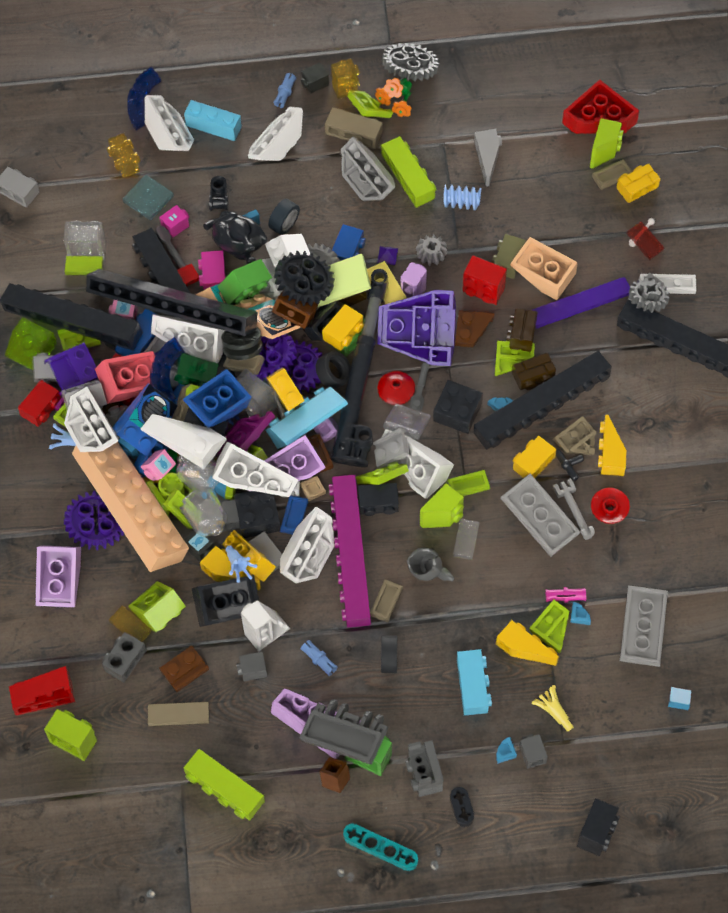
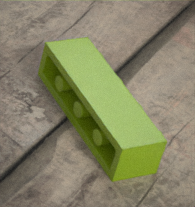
[381,136,436,208]
[184,749,265,821]

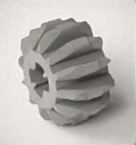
[416,234,447,266]

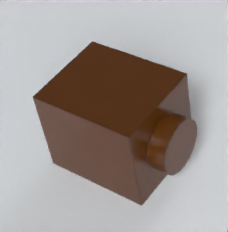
[319,756,350,793]

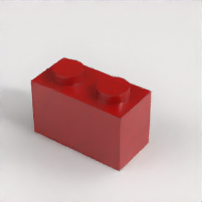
[18,380,61,427]

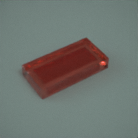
[626,221,665,260]

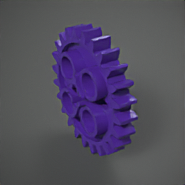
[242,333,297,383]
[266,340,322,395]
[64,491,124,550]

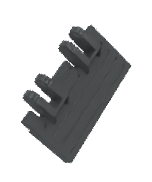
[299,700,389,765]

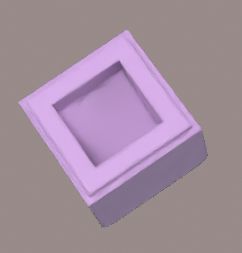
[313,417,338,443]

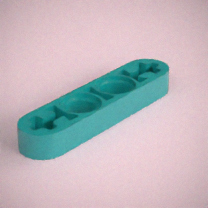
[343,824,418,871]

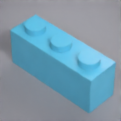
[184,100,242,141]
[457,649,492,715]

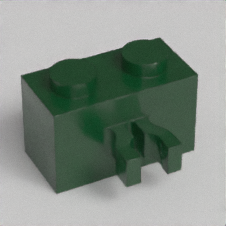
[173,353,218,387]

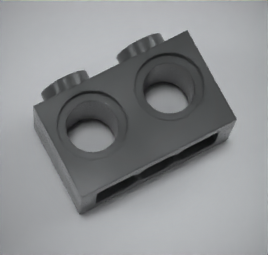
[102,632,147,682]

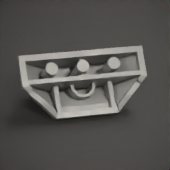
[341,136,395,201]

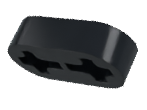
[450,787,474,827]

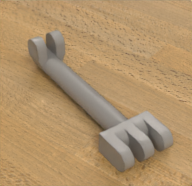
[553,478,595,540]

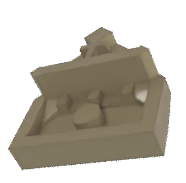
[553,416,596,455]

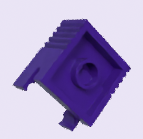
[44,342,99,396]

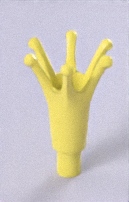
[532,685,574,732]

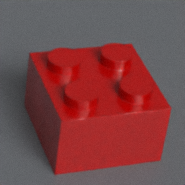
[463,256,507,305]

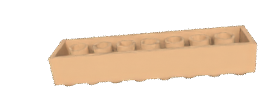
[72,442,189,572]

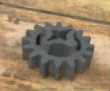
[628,278,670,313]

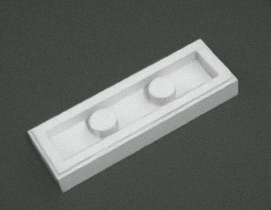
[640,274,696,294]

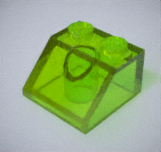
[5,317,57,370]

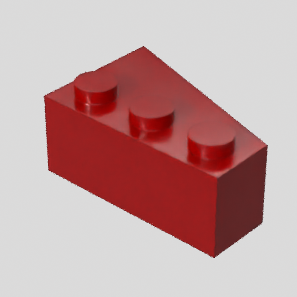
[9,666,75,715]

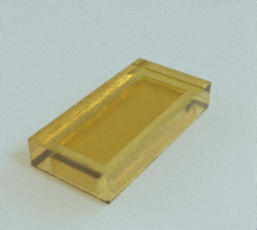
[109,606,152,642]

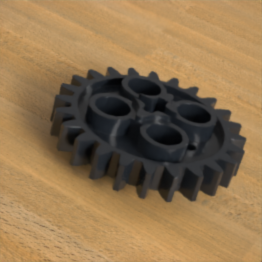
[274,250,335,306]

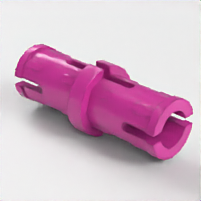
[545,587,586,603]

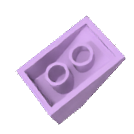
[36,546,81,607]

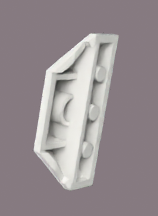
[145,95,194,151]
[248,107,303,161]
[265,234,311,268]
[64,387,118,452]
[280,507,335,583]

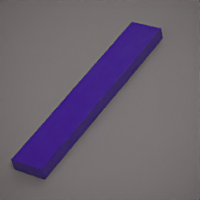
[532,277,630,329]

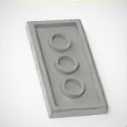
[501,473,581,557]
[620,585,668,667]

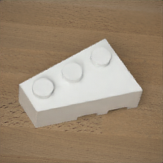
[241,601,290,651]

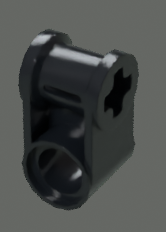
[209,175,228,211]

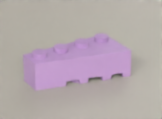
[271,688,361,759]

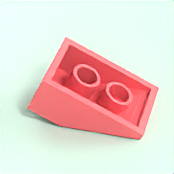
[95,351,165,404]

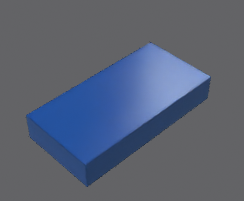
[280,495,309,535]

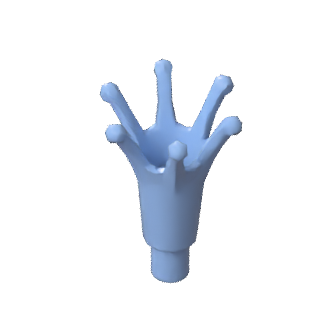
[49,423,76,449]
[225,546,257,583]

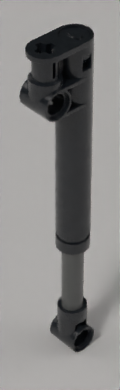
[331,269,389,468]

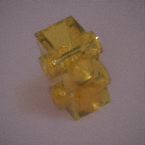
[331,59,360,99]
[107,133,141,178]

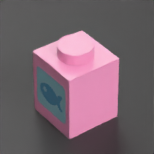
[108,300,138,320]
[140,449,176,481]

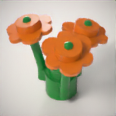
[375,78,412,117]

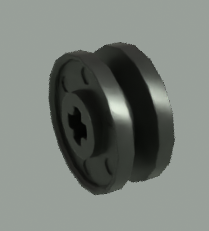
[221,327,263,360]

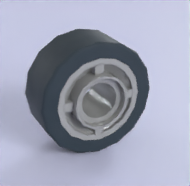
[268,198,300,235]

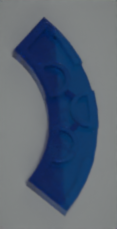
[127,67,161,130]
[150,337,185,402]

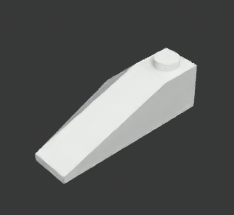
[151,314,225,363]
[141,414,227,469]
[382,426,454,499]

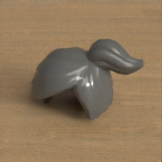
[407,547,455,582]

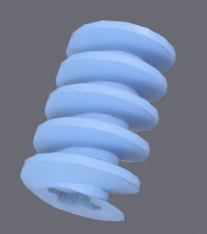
[443,184,481,210]

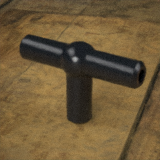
[556,449,584,481]

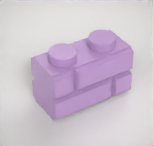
[401,263,427,298]

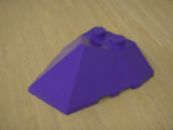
[377,290,456,366]

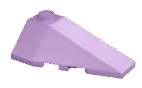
[248,435,326,491]

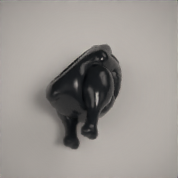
[203,211,268,264]

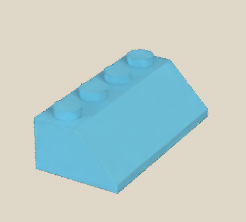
[265,387,348,449]

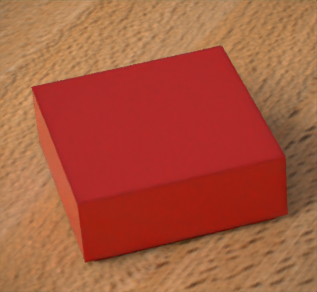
[177,263,199,287]

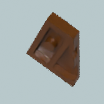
[455,310,494,348]

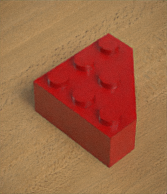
[562,80,639,134]

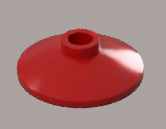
[377,371,415,405]
[591,488,630,524]

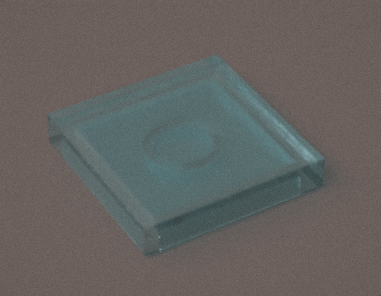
[123,175,174,221]

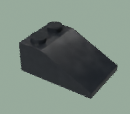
[191,575,259,627]

